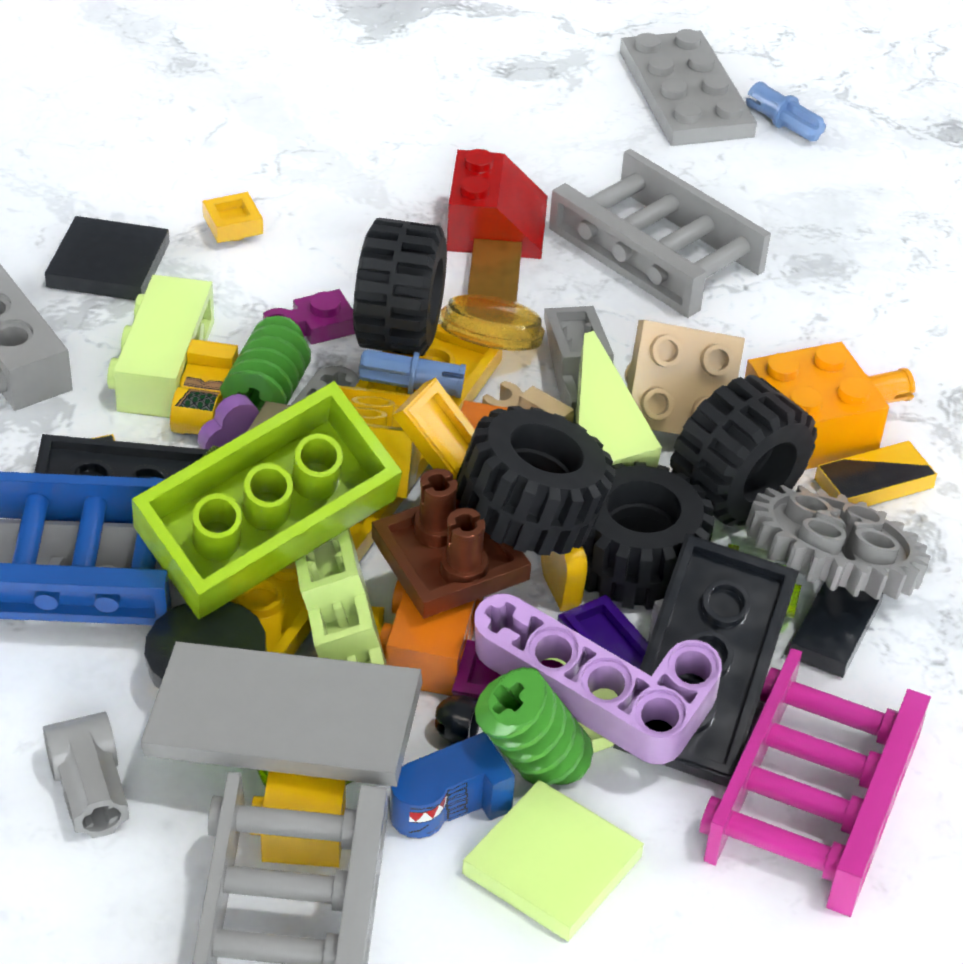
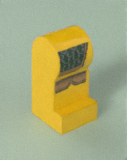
[170,339,238,435]

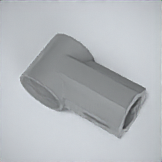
[42,711,129,838]

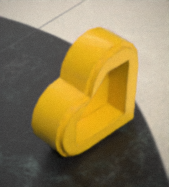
[541,546,587,611]

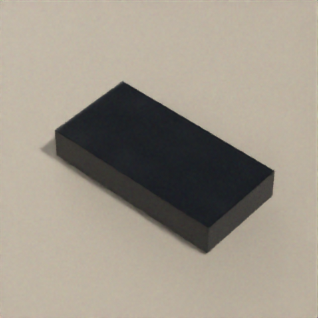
[789,582,884,678]

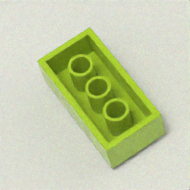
[132,381,402,619]

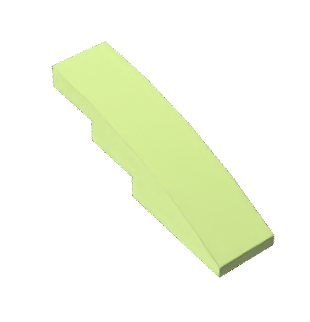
[295,528,386,665]

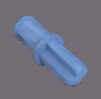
[746,81,826,141]
[359,350,466,398]

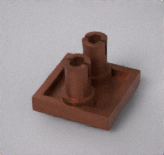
[372,468,531,619]

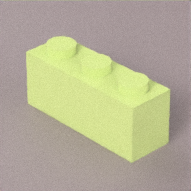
[107,275,214,418]

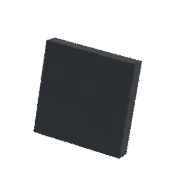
[45,216,170,300]

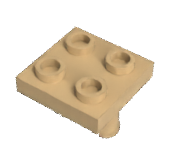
[624,320,745,435]

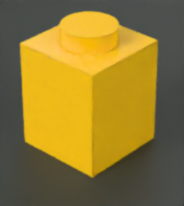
[250,771,346,868]

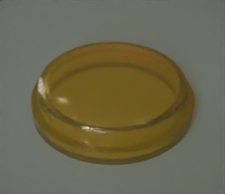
[439,294,545,351]

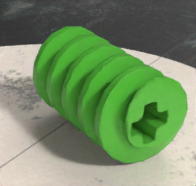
[219,316,311,412]
[475,667,593,786]

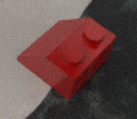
[447,149,548,259]

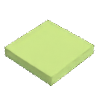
[462,780,644,942]

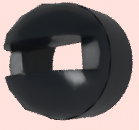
[435,695,480,744]

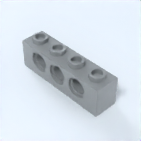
[0,264,73,411]

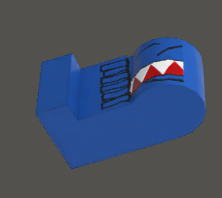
[390,732,515,838]

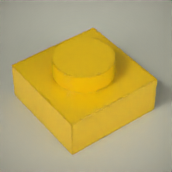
[202,192,263,243]

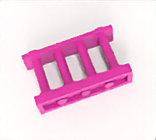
[699,648,931,917]

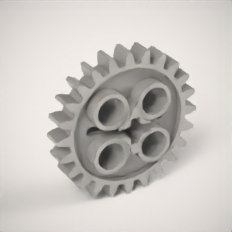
[745,485,931,600]

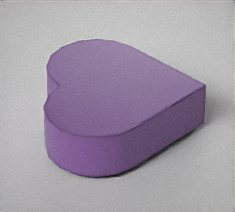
[197,394,259,450]

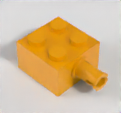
[744,341,916,470]

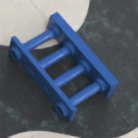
[0,472,172,625]

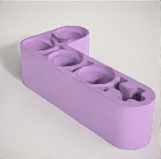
[474,594,722,764]

